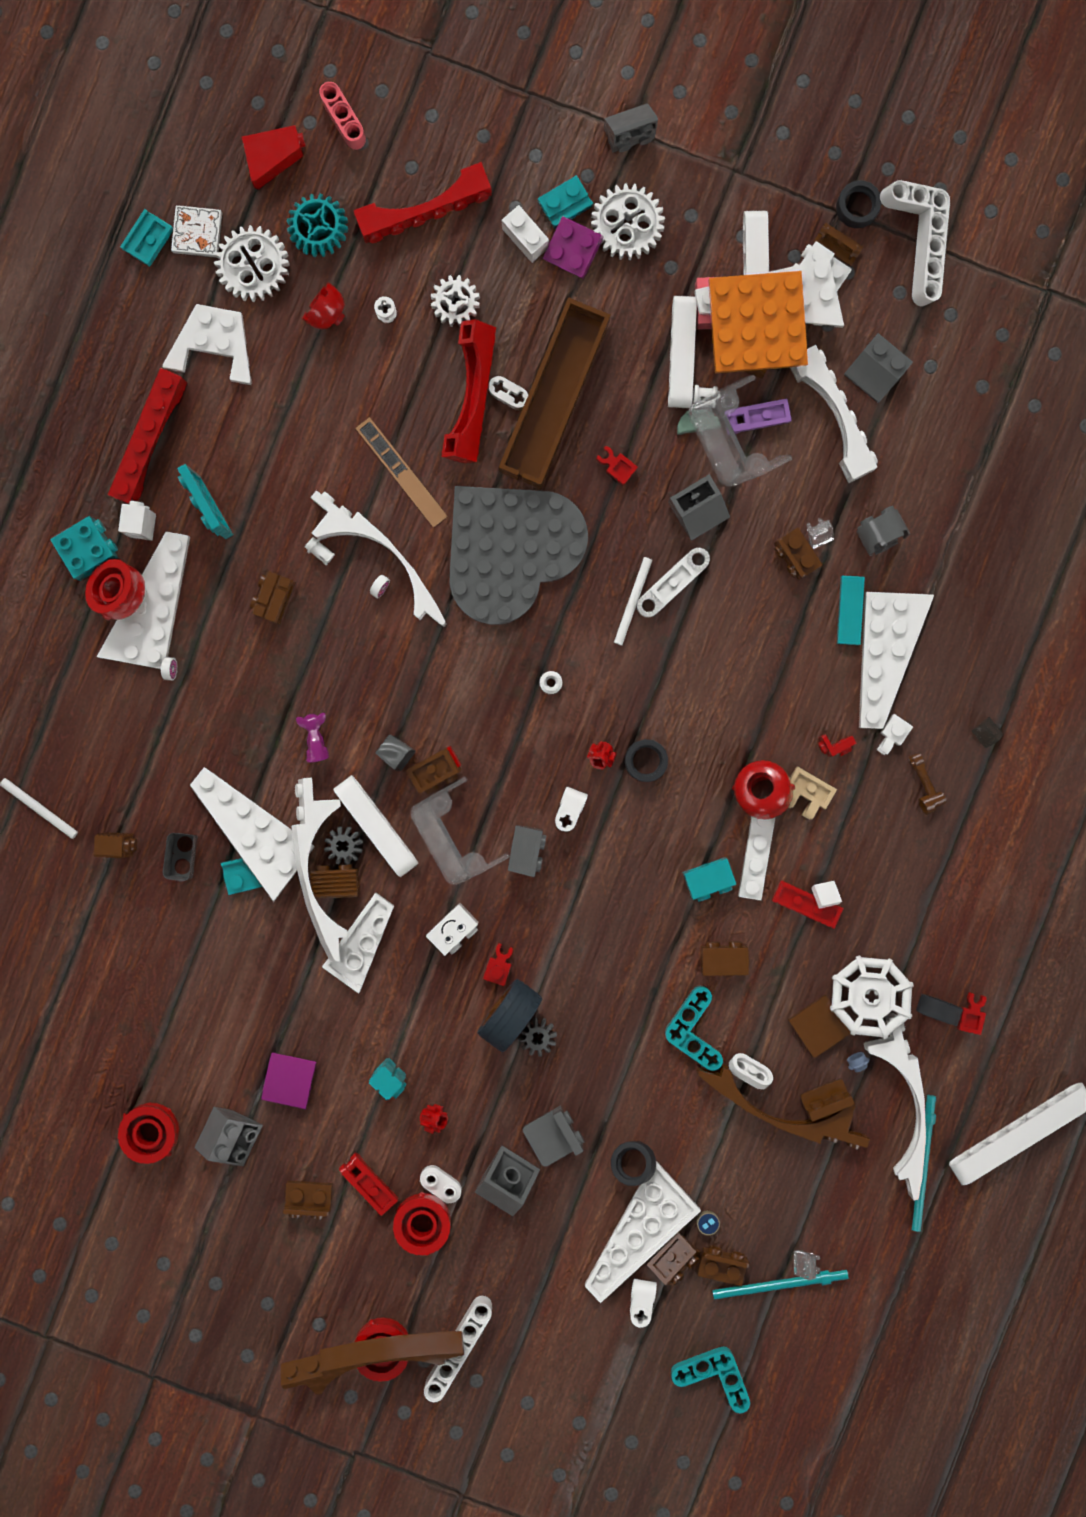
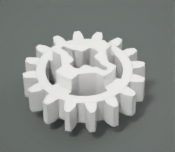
[431,275,480,327]

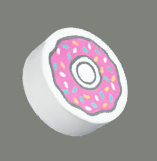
[370,575,390,598]
[161,657,177,681]

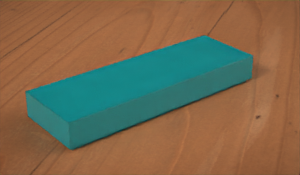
[836,576,865,645]

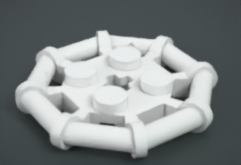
[830,955,914,1039]

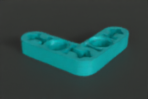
[665,986,723,1071]
[671,1346,750,1413]

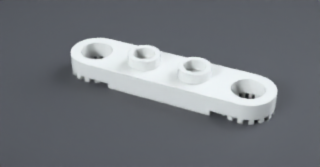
[637,548,710,617]

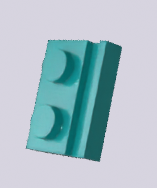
[538,175,593,229]
[120,209,173,267]
[221,858,263,895]

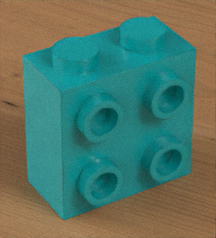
[50,516,119,581]

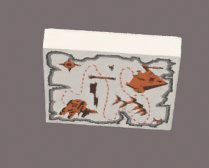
[171,206,222,257]

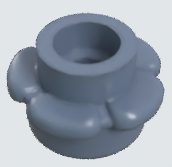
[847,1052,869,1072]

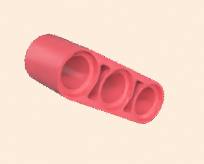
[319,82,366,150]

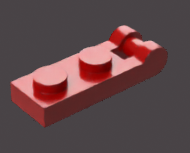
[339,1153,399,1216]

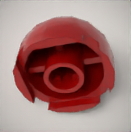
[302,282,345,330]

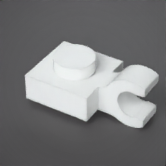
[877,714,913,755]

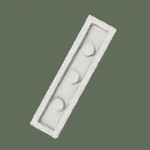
[738,816,775,900]

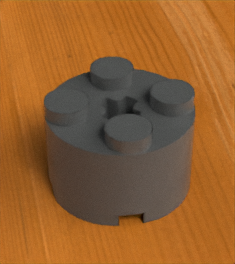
[856,506,911,556]

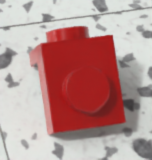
[818,734,857,757]

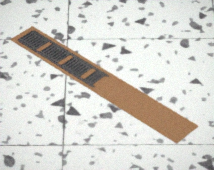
[356,417,448,528]

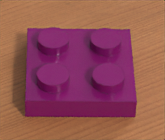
[543,216,604,279]

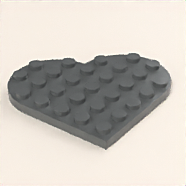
[450,486,588,625]

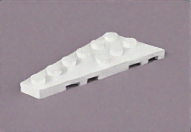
[694,258,844,328]
[97,532,190,669]
[859,592,934,729]
[190,767,315,902]
[585,1161,701,1303]

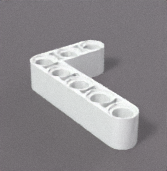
[880,180,950,306]

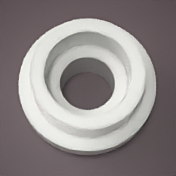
[540,671,562,694]

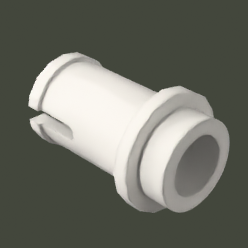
[305,537,335,565]

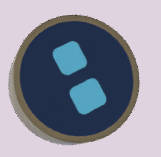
[696,1210,720,1235]

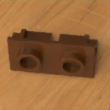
[813,223,863,267]

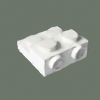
[794,241,852,291]

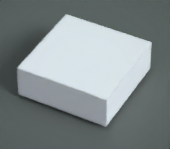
[812,881,842,909]

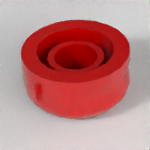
[85,559,145,620]
[732,760,796,820]
[118,1102,179,1164]
[393,1192,451,1256]
[354,1317,409,1382]

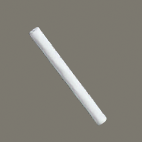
[614,557,652,645]
[0,778,78,839]

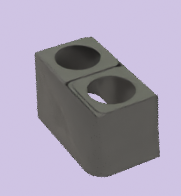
[375,735,416,772]
[163,833,198,881]

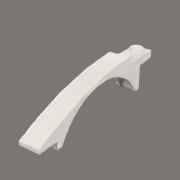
[311,490,447,627]
[291,778,347,961]
[864,1013,926,1200]

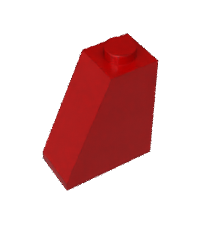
[242,125,306,189]

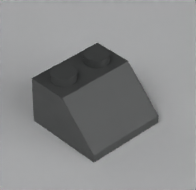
[844,333,913,403]
[475,1146,540,1216]

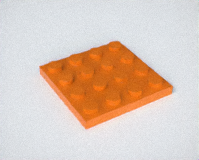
[708,271,808,373]

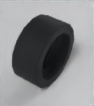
[836,180,882,229]
[624,739,668,782]
[916,994,963,1026]
[611,1141,656,1186]

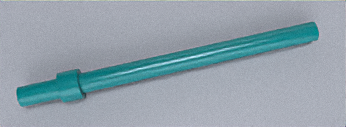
[912,1095,936,1232]
[712,1270,849,1299]

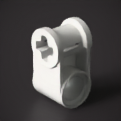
[555,787,588,831]
[630,1279,657,1328]

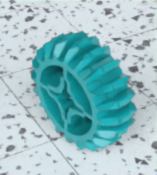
[287,193,349,257]

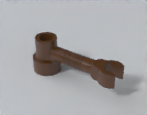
[909,753,947,815]

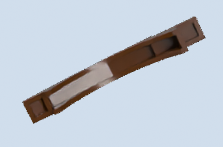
[696,1064,870,1149]
[281,1331,464,1395]

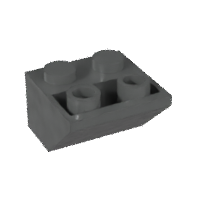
[604,103,658,153]
[668,474,730,541]
[508,825,546,877]
[195,1107,263,1166]

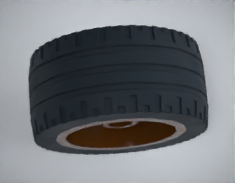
[477,979,543,1052]

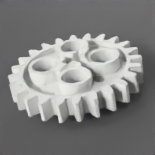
[591,183,665,260]
[214,225,290,302]

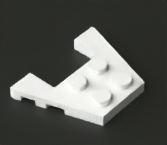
[163,304,252,385]

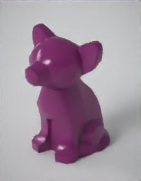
[296,713,329,762]

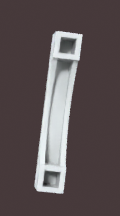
[790,345,878,483]

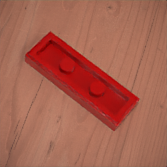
[771,880,844,929]

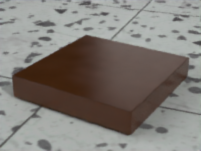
[788,994,851,1058]

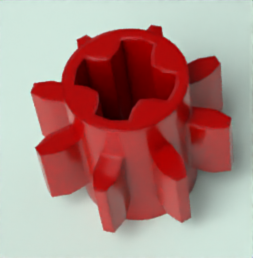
[587,741,617,770]
[420,1104,448,1134]

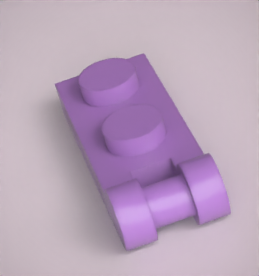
[724,399,791,435]

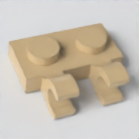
[788,767,837,820]

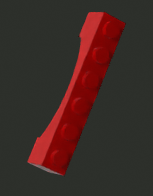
[353,162,492,243]
[441,319,496,463]
[108,368,187,505]

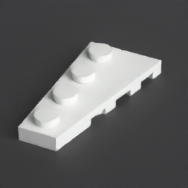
[322,893,394,993]

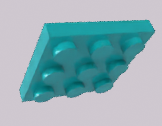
[177,464,233,539]

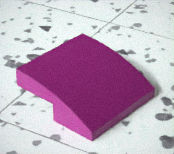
[261,1053,317,1109]

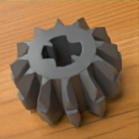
[324,827,363,865]
[518,1017,557,1057]

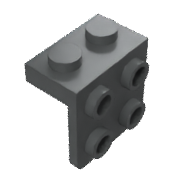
[523,1105,585,1166]

